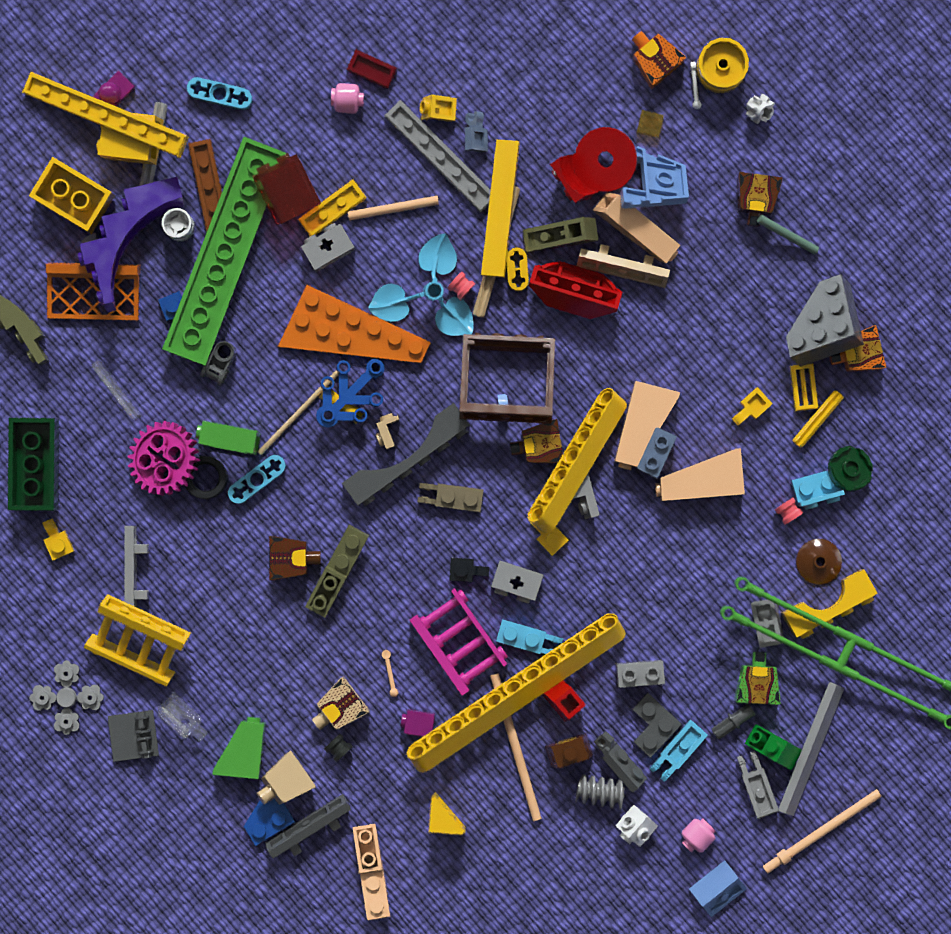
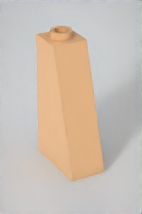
[592,193,680,263]
[614,381,680,470]
[655,448,745,501]

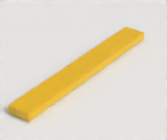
[22,72,189,158]

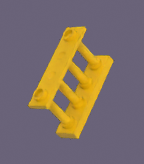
[84,594,191,687]

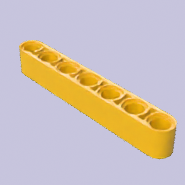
[527,388,627,533]

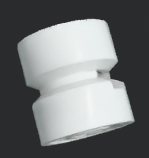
[162,208,195,241]

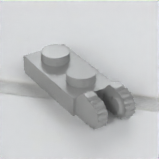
[737,751,779,819]

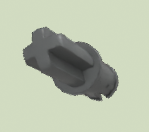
[711,703,756,739]

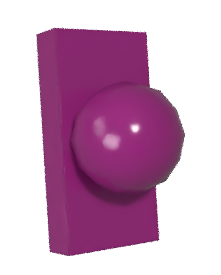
[93,70,136,107]

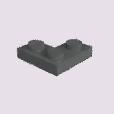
[632,692,681,758]

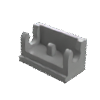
[751,599,784,648]

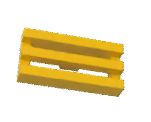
[790,363,818,411]

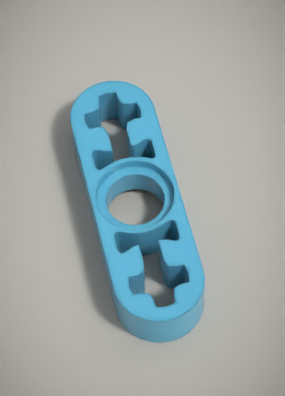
[187,77,253,110]
[228,455,286,504]

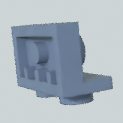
[637,427,677,479]

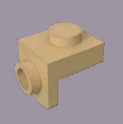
[376,413,400,450]

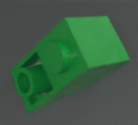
[745,724,802,770]

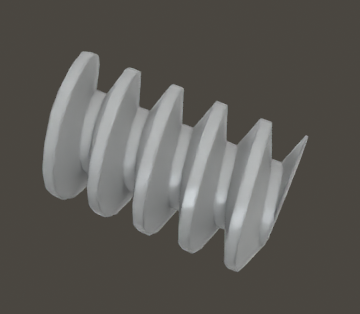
[575,774,624,810]

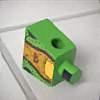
[734,652,781,705]

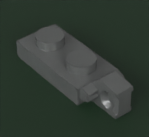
[594,731,647,792]

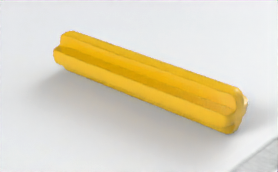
[793,390,844,448]

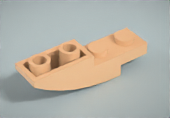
[353,824,391,921]

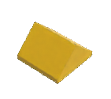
[429,792,465,835]

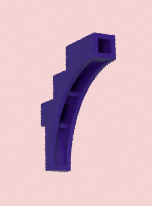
[77,177,185,312]

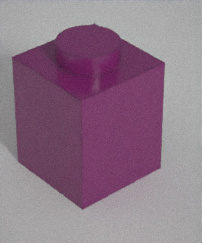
[400,709,435,736]

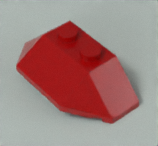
[529,261,622,319]

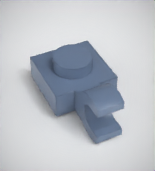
[465,111,488,153]

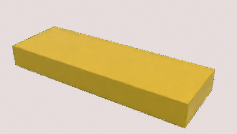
[298,179,367,236]

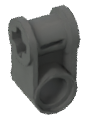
[200,341,237,387]

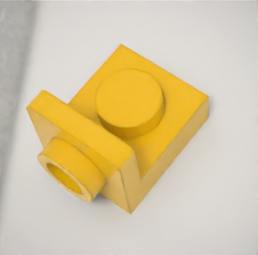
[419,94,457,122]

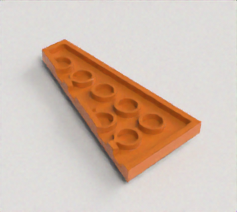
[278,285,431,363]

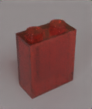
[252,153,321,225]

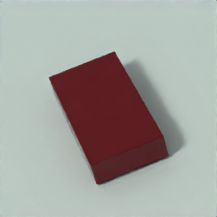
[346,49,397,90]

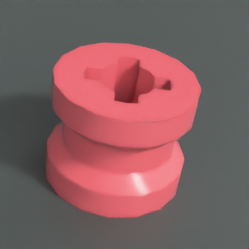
[447,272,476,301]
[775,497,804,525]

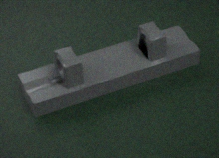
[265,794,351,858]

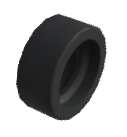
[185,456,228,500]

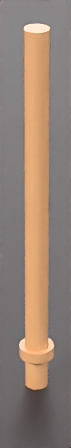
[490,673,542,821]

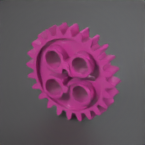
[128,421,200,496]

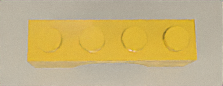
[781,569,878,639]

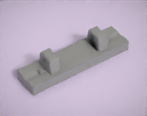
[125,526,149,608]

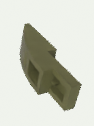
[0,295,49,366]
[305,524,369,617]

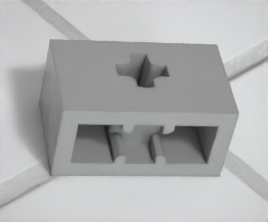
[301,223,355,272]
[491,560,543,604]
[616,660,665,687]

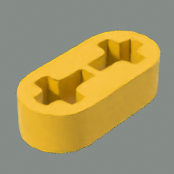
[507,247,529,292]

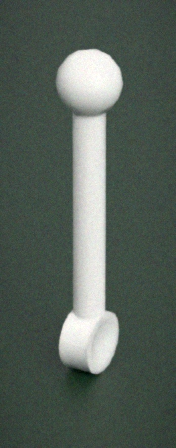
[690,62,702,109]

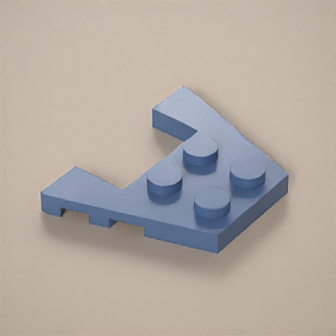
[620,146,689,209]

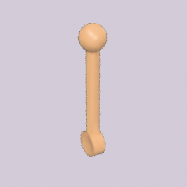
[382,650,398,697]

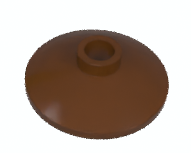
[796,539,842,584]

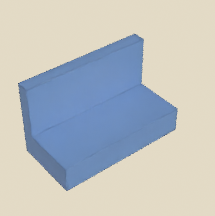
[689,860,747,917]

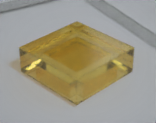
[636,110,664,138]

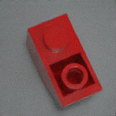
[542,681,586,722]

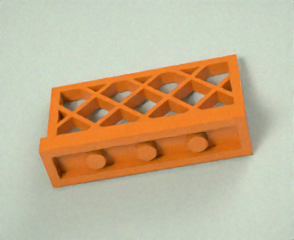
[46,263,141,320]

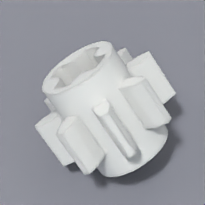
[746,94,775,124]

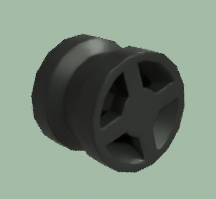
[324,733,353,762]

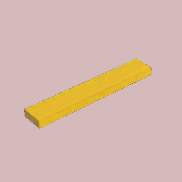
[481,139,520,278]

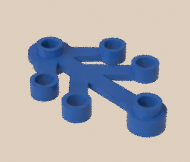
[316,359,384,428]

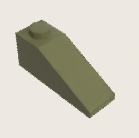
[523,217,599,252]

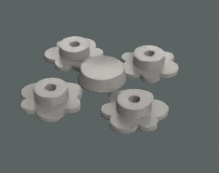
[29,660,104,735]

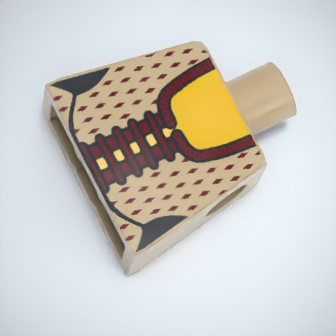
[312,676,370,730]

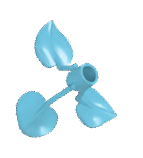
[368,233,474,336]

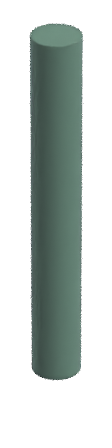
[757,215,819,255]

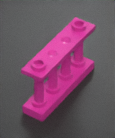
[410,588,508,696]

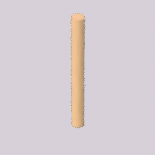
[348,196,439,221]

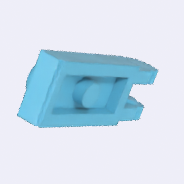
[496,619,563,654]
[650,720,708,782]

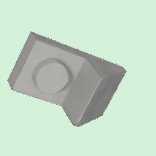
[573,474,600,519]

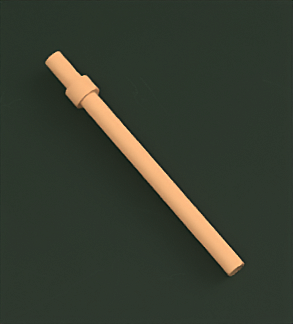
[763,789,882,874]

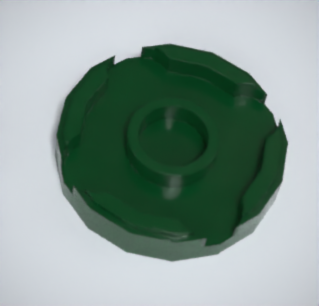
[828,446,873,492]

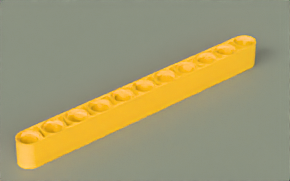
[406,613,626,772]

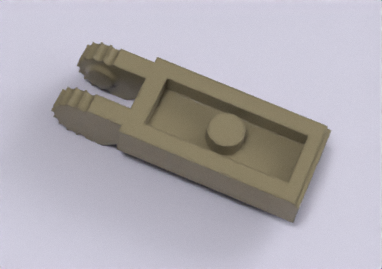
[417,483,484,512]

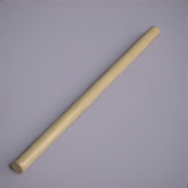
[257,371,338,455]

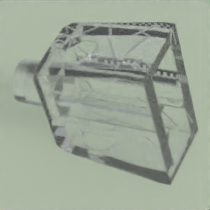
[158,692,208,742]

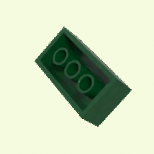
[8,418,59,511]

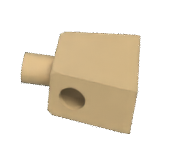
[257,751,316,805]

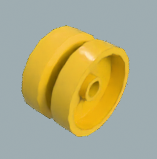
[696,38,749,93]

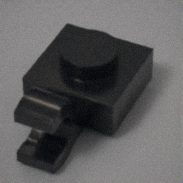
[449,558,490,582]

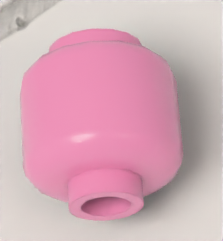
[331,83,364,114]
[681,818,716,853]

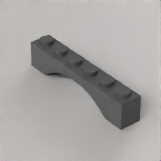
[342,403,470,507]

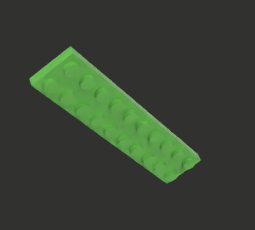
[162,137,286,366]

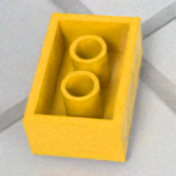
[29,157,115,234]

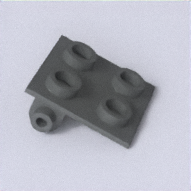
[108,710,159,762]

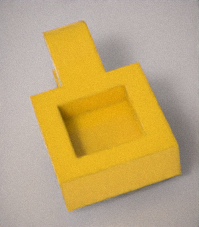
[732,387,773,426]
[42,518,74,561]
[530,522,569,556]

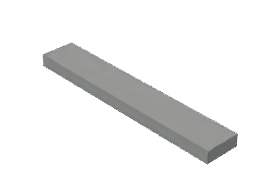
[384,100,491,213]
[778,682,845,816]

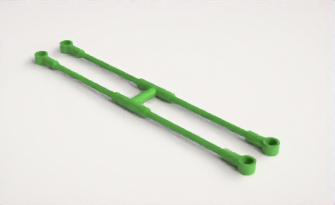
[720,576,951,729]

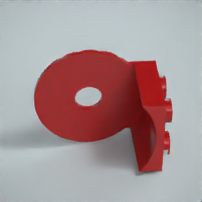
[550,127,637,203]

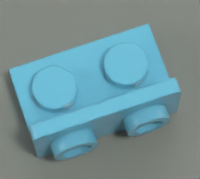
[791,471,845,510]

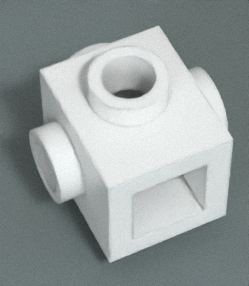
[616,805,658,847]

